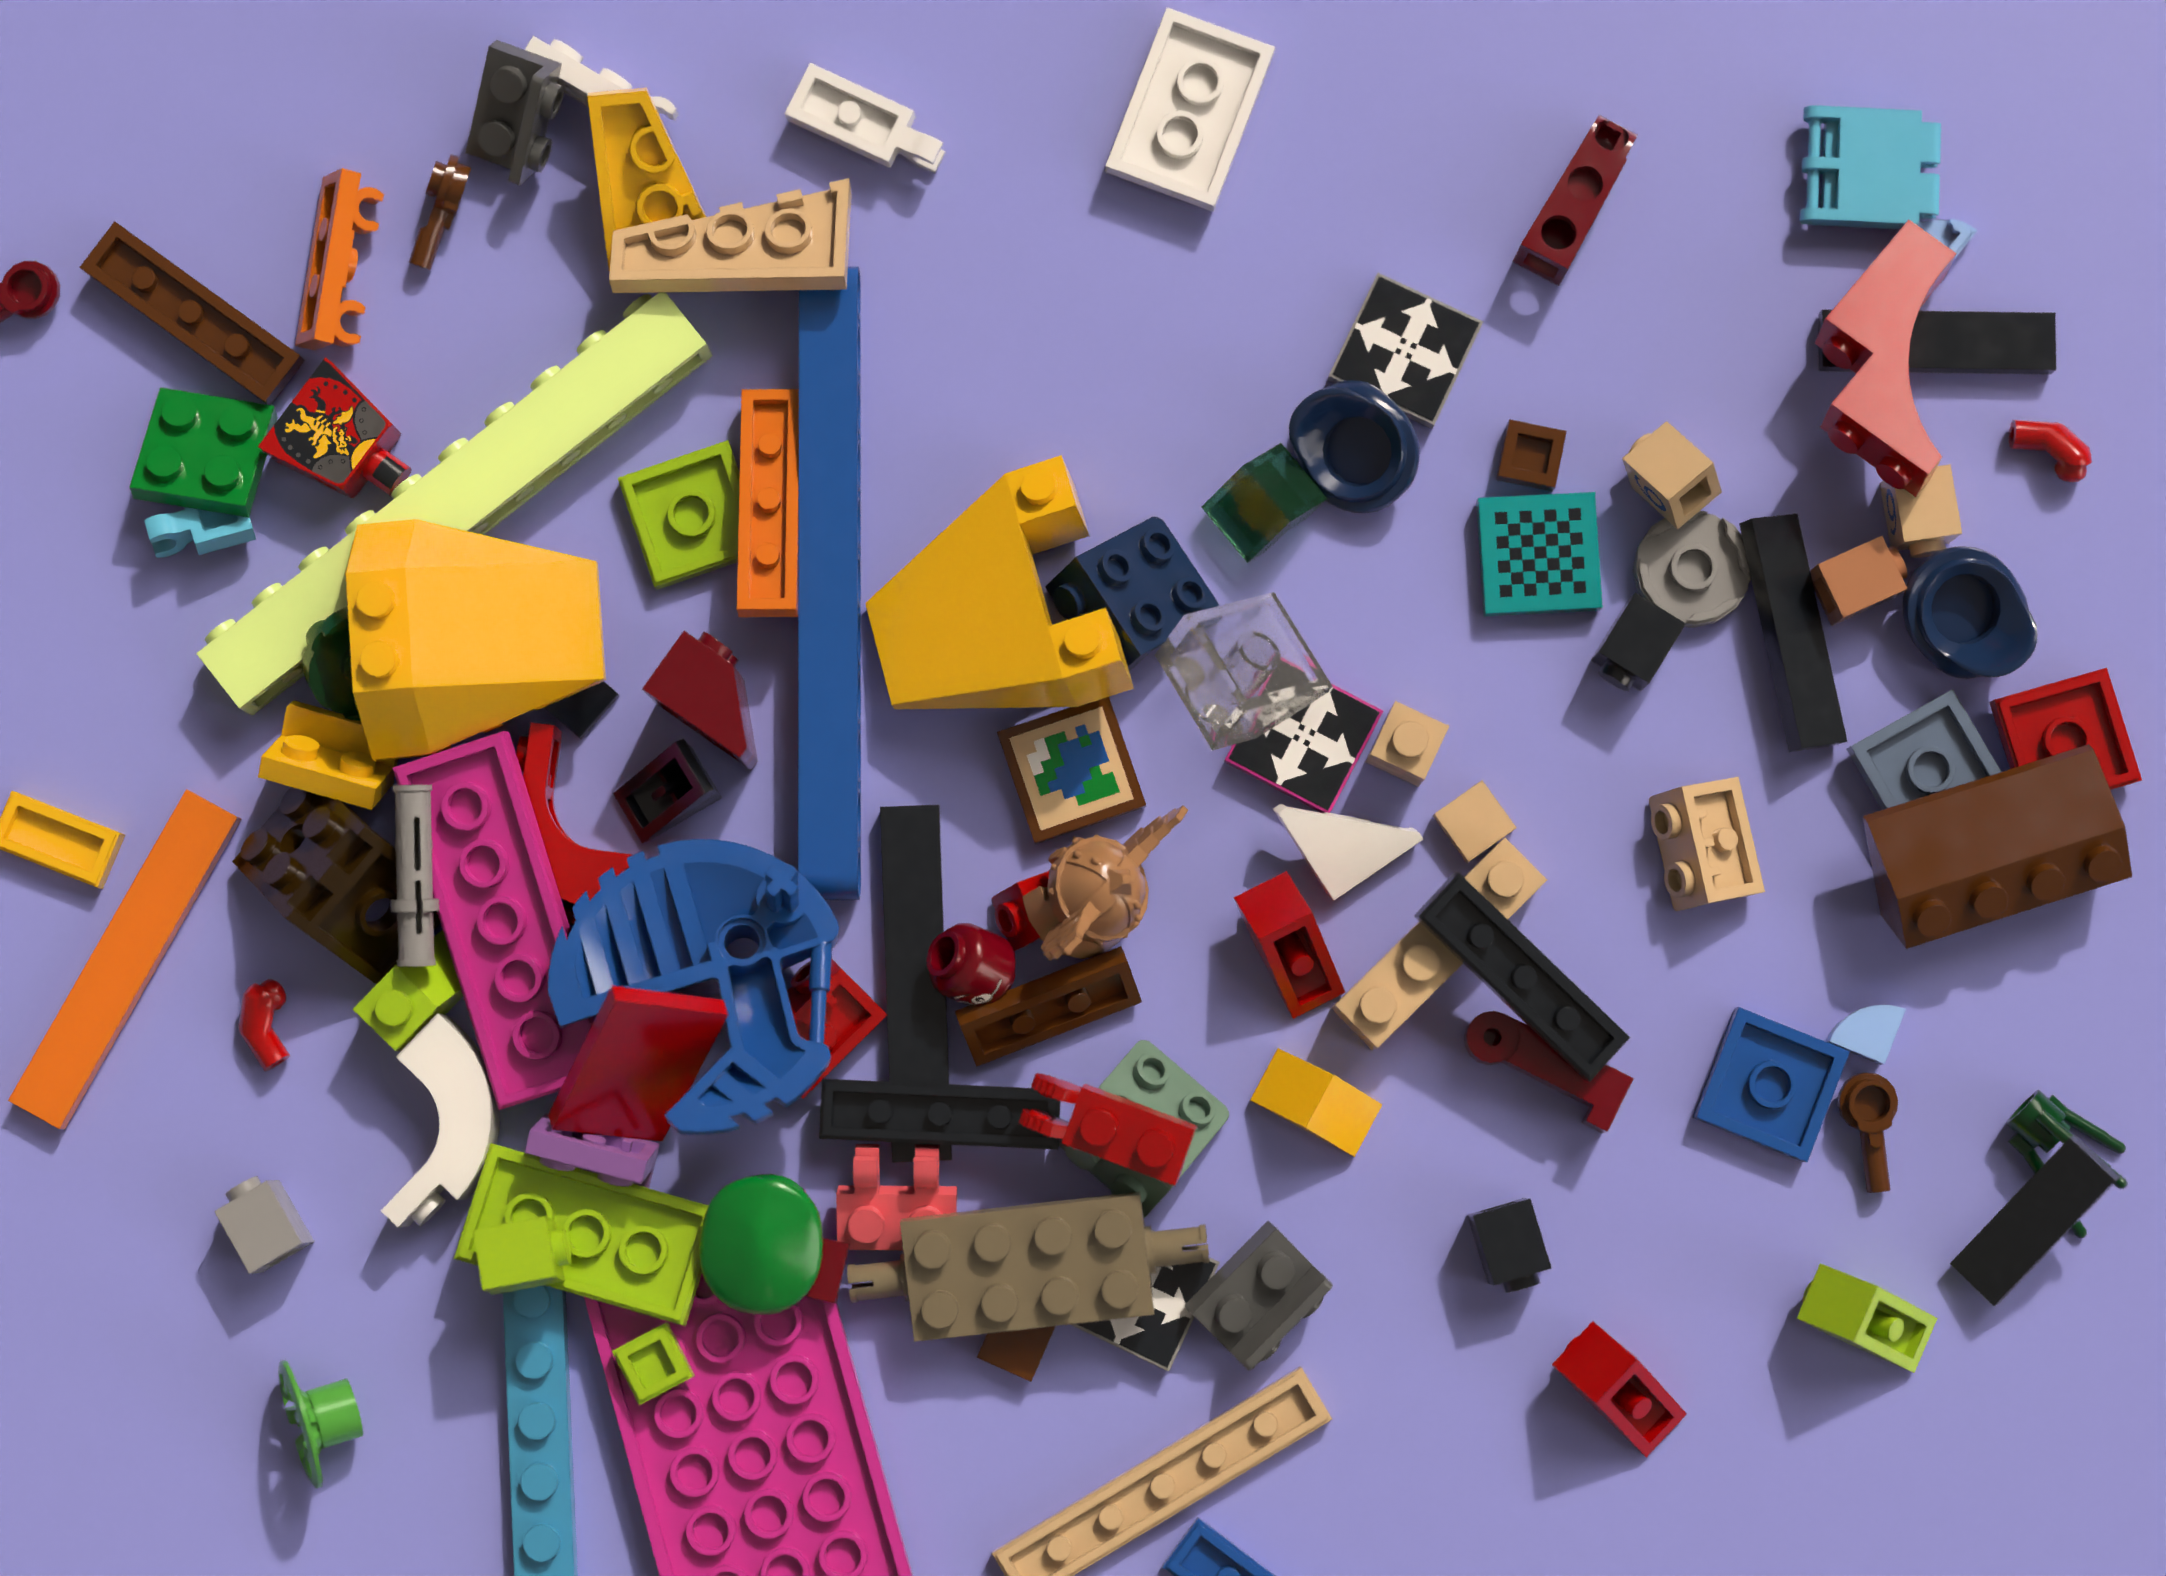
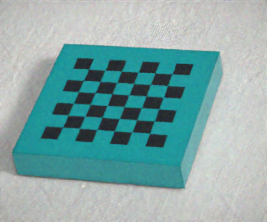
[1476,492,1603,617]

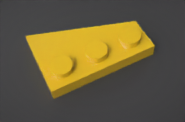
[587,87,706,271]

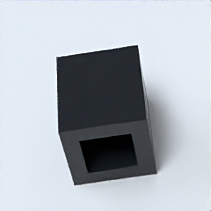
[1591,592,1686,691]
[1467,1198,1552,1293]

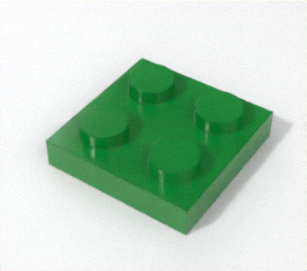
[129,387,278,517]

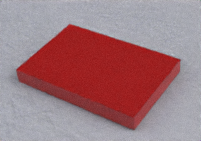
[548,986,728,1141]

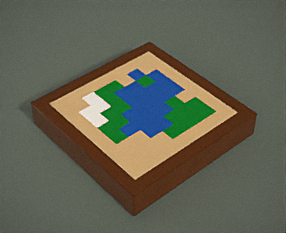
[997,697,1146,845]

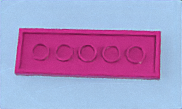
[393,731,596,1110]

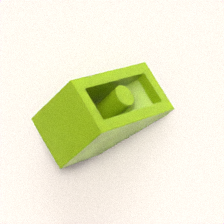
[353,930,463,1052]
[1797,1263,1938,1373]

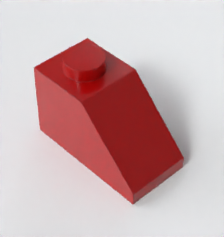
[1234,871,1346,1019]
[1552,1321,1687,1457]

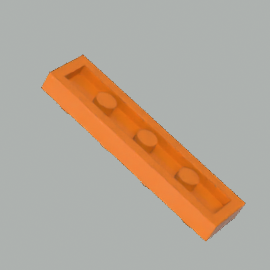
[737,389,799,617]

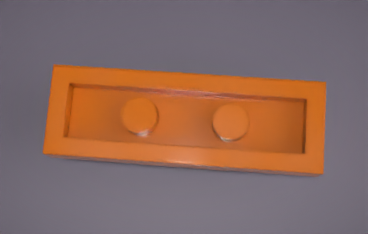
[295,168,384,351]

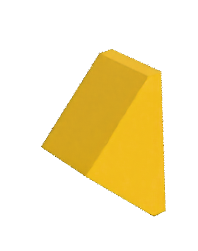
[1249,1048,1383,1157]

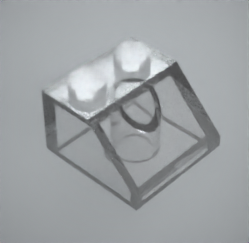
[1155,592,1333,751]

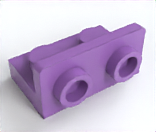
[525,1113,660,1188]

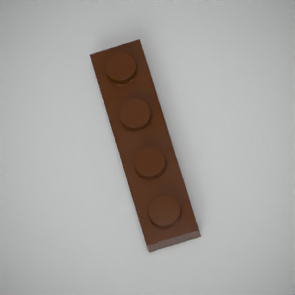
[79,221,305,405]

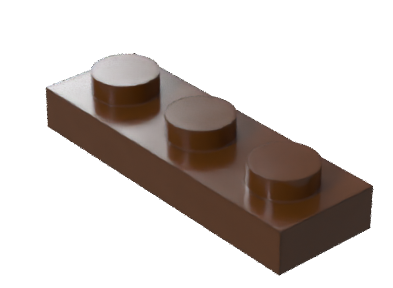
[955,946,1142,1067]

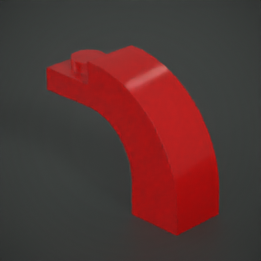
[516,722,633,905]

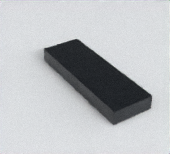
[1950,1135,2121,1306]

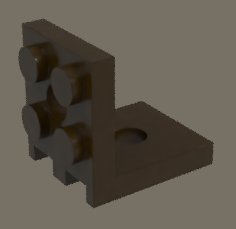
[232,787,440,985]

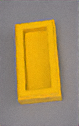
[0,791,125,889]

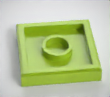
[618,440,740,590]

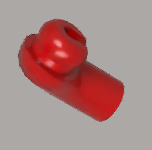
[2009,420,2092,482]
[238,979,290,1071]

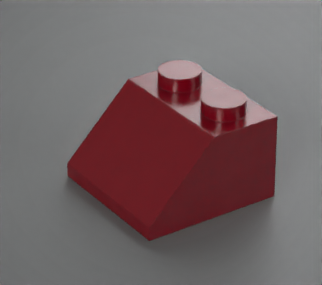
[642,631,758,770]

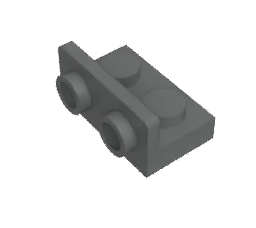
[465,40,564,186]
[1184,1221,1332,1370]

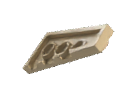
[609,178,852,293]

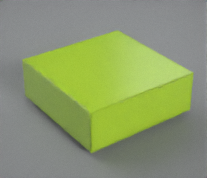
[612,1322,695,1405]

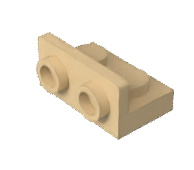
[1649,777,1765,911]

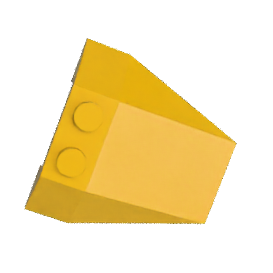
[346,519,606,761]

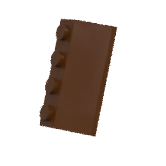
[1863,744,2132,949]

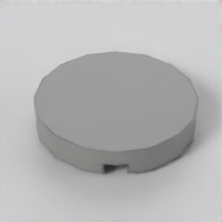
[1633,510,1751,628]

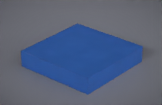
[1692,1007,1850,1162]

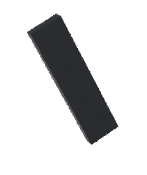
[1818,310,2056,374]
[1739,514,1847,752]
[1414,872,1630,1081]
[819,1079,1061,1150]

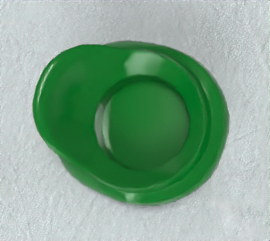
[699,1174,823,1315]

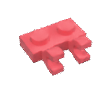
[836,1144,957,1250]

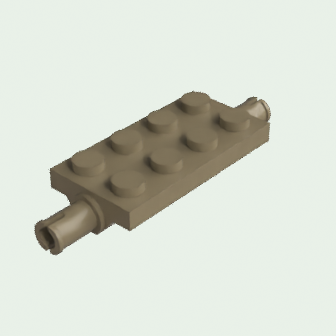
[847,1192,1210,1342]

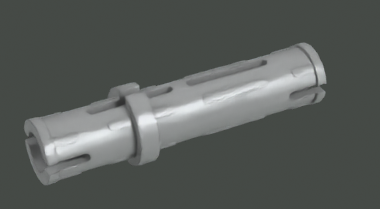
[391,785,439,967]

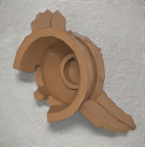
[1022,805,1188,960]

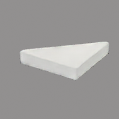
[1273,804,1424,901]

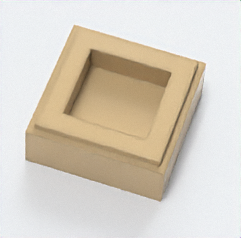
[1433,780,1517,863]

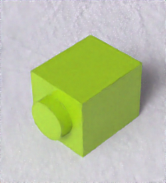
[473,1216,571,1295]

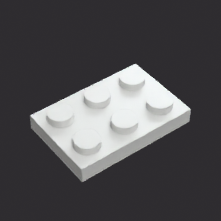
[1105,7,1275,212]

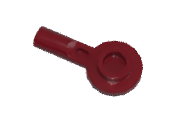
[0,261,60,323]

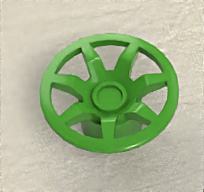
[278,1360,363,1489]

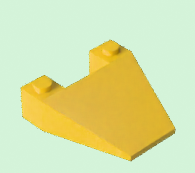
[865,455,1134,709]

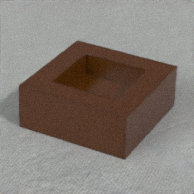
[1496,419,1567,492]

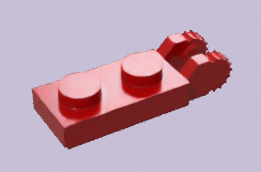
[1019,1073,1198,1186]

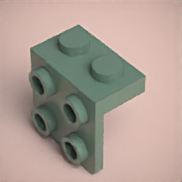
[1059,1040,1229,1218]

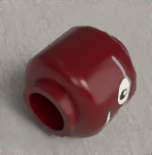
[927,923,1016,1006]

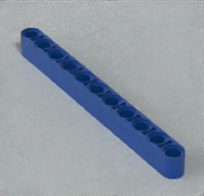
[798,267,861,900]

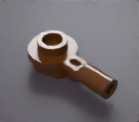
[409,154,471,270]
[1837,1072,1898,1193]

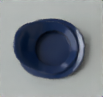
[1289,380,1420,513]
[1902,546,2037,679]

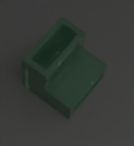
[1201,443,1328,563]

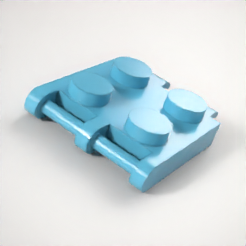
[1800,105,1941,229]

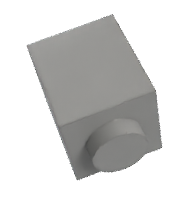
[214,1176,314,1274]

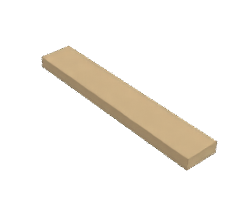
[992,1366,1332,1576]

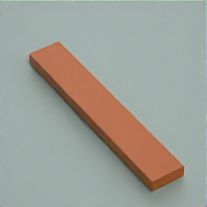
[8,789,242,1129]

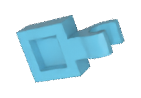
[144,507,256,558]

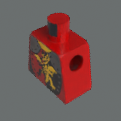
[258,357,412,499]

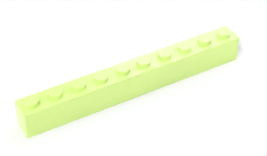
[196,292,712,716]

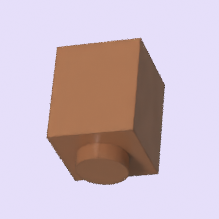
[1810,536,1908,626]

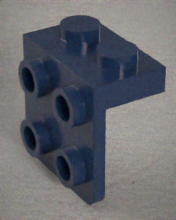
[1045,517,1219,671]

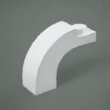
[381,1013,500,1227]

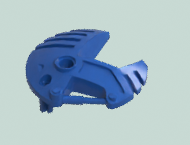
[548,839,839,1135]

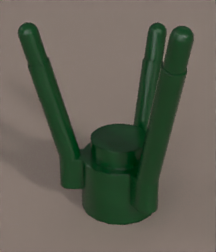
[2006,1090,2127,1238]

